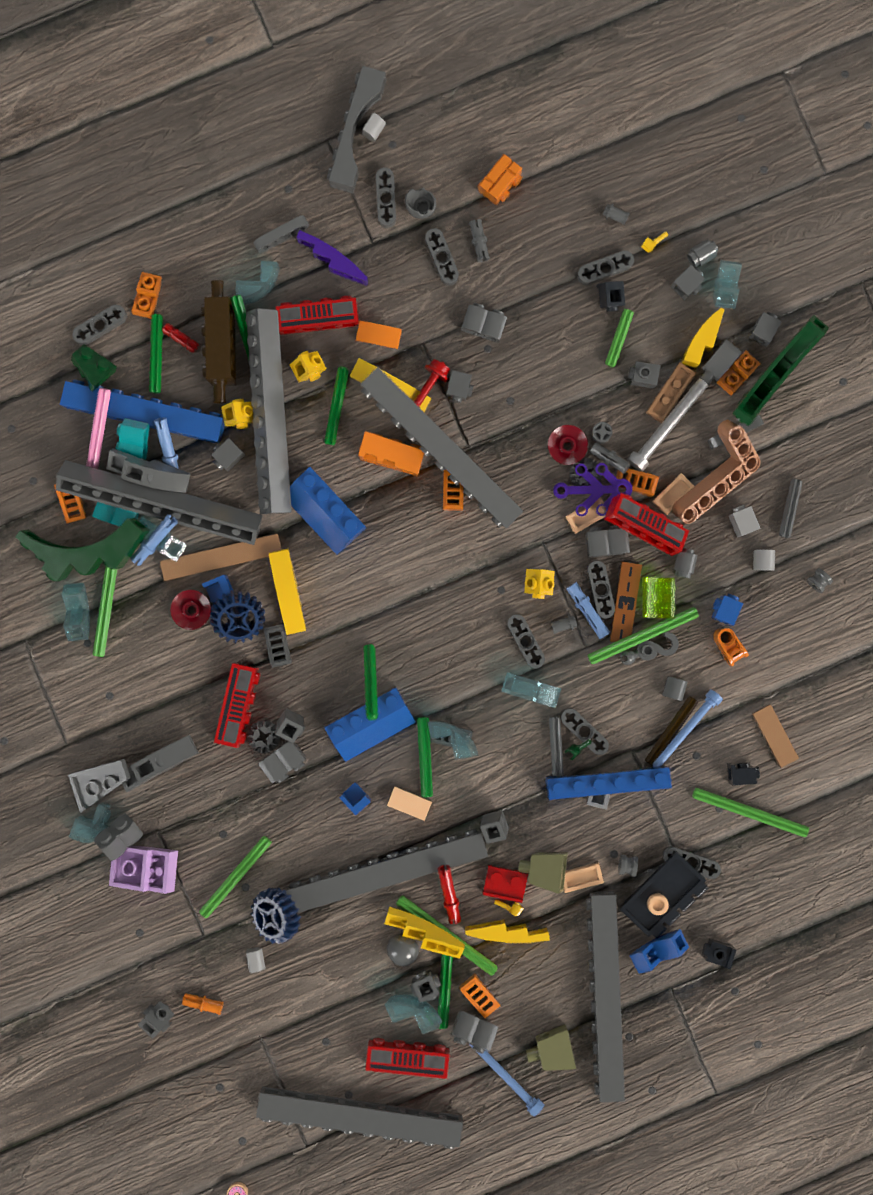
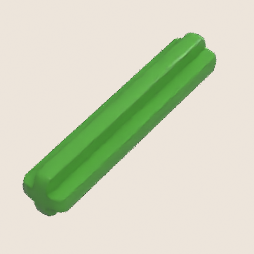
[605,309,634,367]

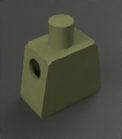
[519,852,568,894]
[526,1024,576,1071]

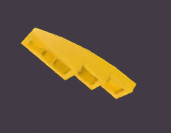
[350,358,431,412]
[268,549,306,635]
[384,907,465,959]
[465,919,550,943]

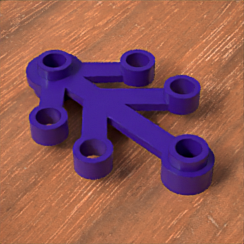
[553,463,632,516]

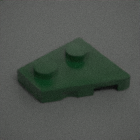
[71,344,117,392]

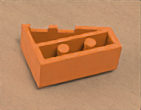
[358,431,424,476]

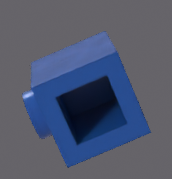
[711,594,744,626]

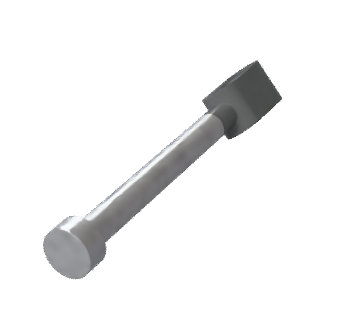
[627,339,742,472]

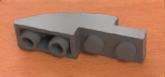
[106,448,190,493]
[122,735,199,792]

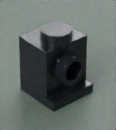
[596,281,625,312]
[727,763,760,786]
[702,938,737,970]

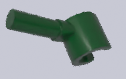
[565,739,592,760]

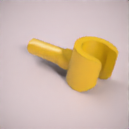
[641,232,668,252]
[494,899,524,916]

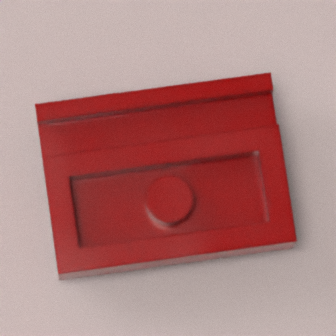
[482,865,528,903]

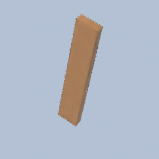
[160,534,282,581]

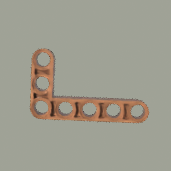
[672,420,760,524]

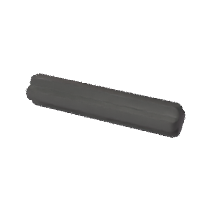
[779,479,802,538]
[549,717,564,777]

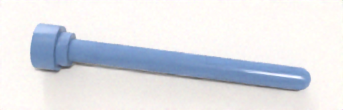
[653,689,723,768]
[469,1044,544,1117]

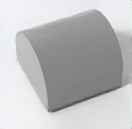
[362,113,386,142]
[753,550,775,571]
[587,794,610,810]
[246,947,266,973]

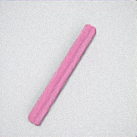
[86,388,111,469]

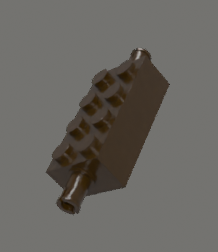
[201,280,236,404]

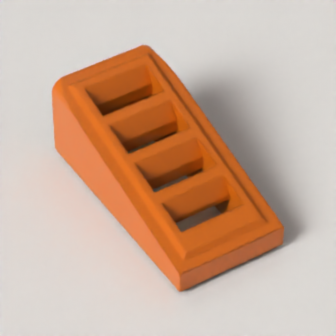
[616,468,659,497]
[443,470,464,511]
[54,484,87,523]
[459,973,501,1018]

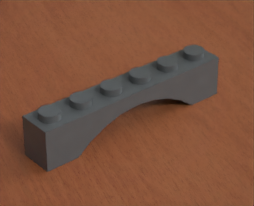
[327,66,386,193]

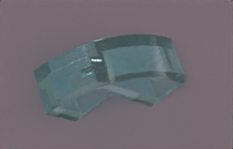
[236,261,280,305]
[139,517,187,562]
[62,583,90,641]
[501,672,561,708]
[428,722,479,759]
[385,995,442,1034]

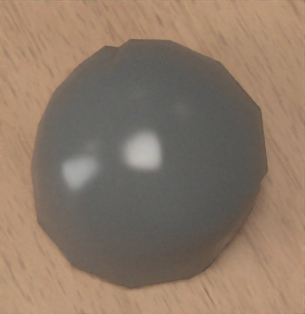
[405,188,436,219]
[386,934,419,967]

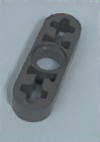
[376,168,396,228]
[253,215,309,253]
[425,228,459,286]
[577,251,634,285]
[72,305,127,345]
[707,415,764,450]
[587,561,615,618]
[507,614,545,668]
[560,708,609,755]
[662,846,721,879]

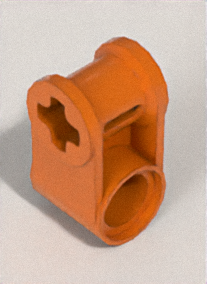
[713,628,749,667]

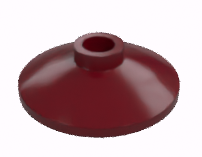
[548,425,588,465]
[170,590,211,630]

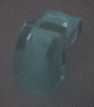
[713,260,742,309]
[69,802,111,843]

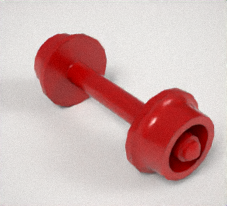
[414,359,450,407]

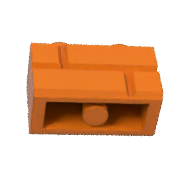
[478,154,522,205]

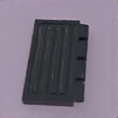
[619,851,709,939]

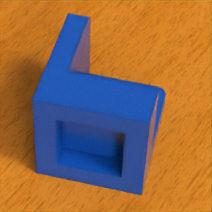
[202,575,235,603]
[339,782,372,816]

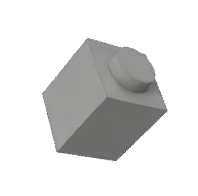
[728,505,761,538]

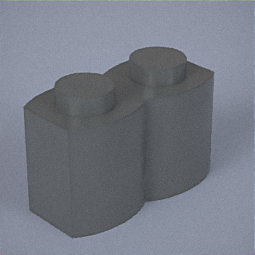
[461,303,507,343]
[585,525,630,558]
[258,741,306,783]
[94,813,143,861]
[450,1011,498,1054]

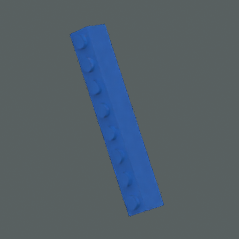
[60,380,225,444]

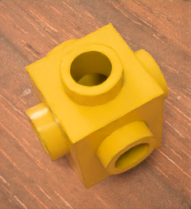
[289,351,327,382]
[221,399,253,429]
[524,569,555,599]

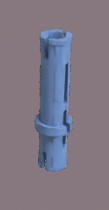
[154,417,179,469]
[130,514,178,566]
[566,582,610,639]

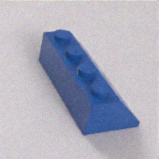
[290,467,366,555]
[325,687,416,762]

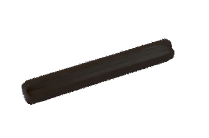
[645,696,698,766]

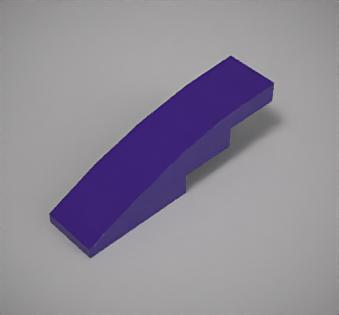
[296,230,368,286]

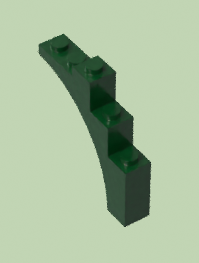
[733,314,829,426]
[15,518,150,582]

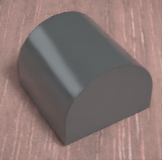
[662,676,688,701]

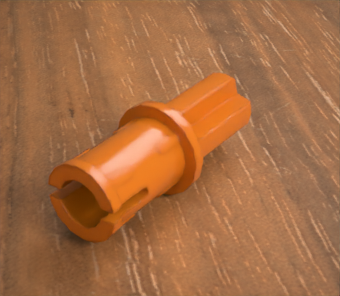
[182,993,224,1015]

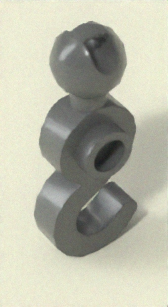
[620,632,679,665]

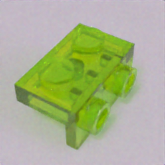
[642,577,676,618]

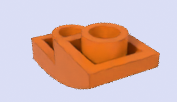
[131,272,162,319]
[356,321,402,349]
[716,350,761,396]

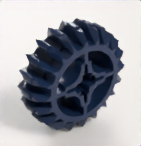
[210,590,265,644]
[250,887,301,944]

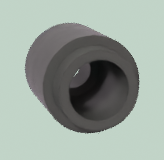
[687,239,718,267]
[674,548,698,579]

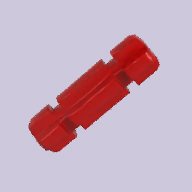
[162,323,199,353]

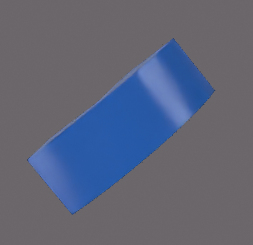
[630,929,689,974]

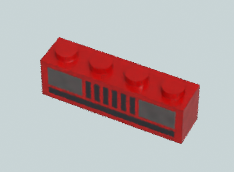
[275,296,359,335]
[604,493,689,556]
[214,663,261,748]
[365,1038,450,1079]

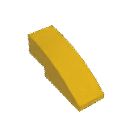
[681,308,725,368]

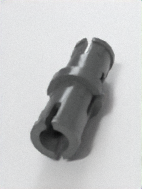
[469,219,490,262]
[590,442,631,474]

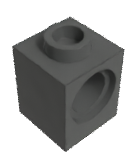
[748,312,782,347]

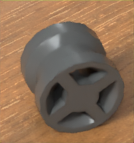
[591,422,613,444]
[807,568,833,594]
[618,854,638,877]

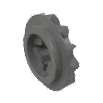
[570,458,602,486]
[247,720,280,753]

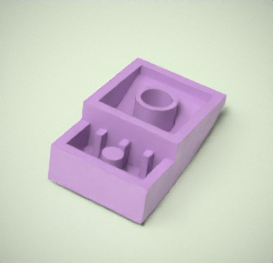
[109,846,178,894]

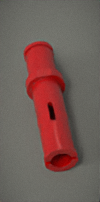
[437,865,461,924]

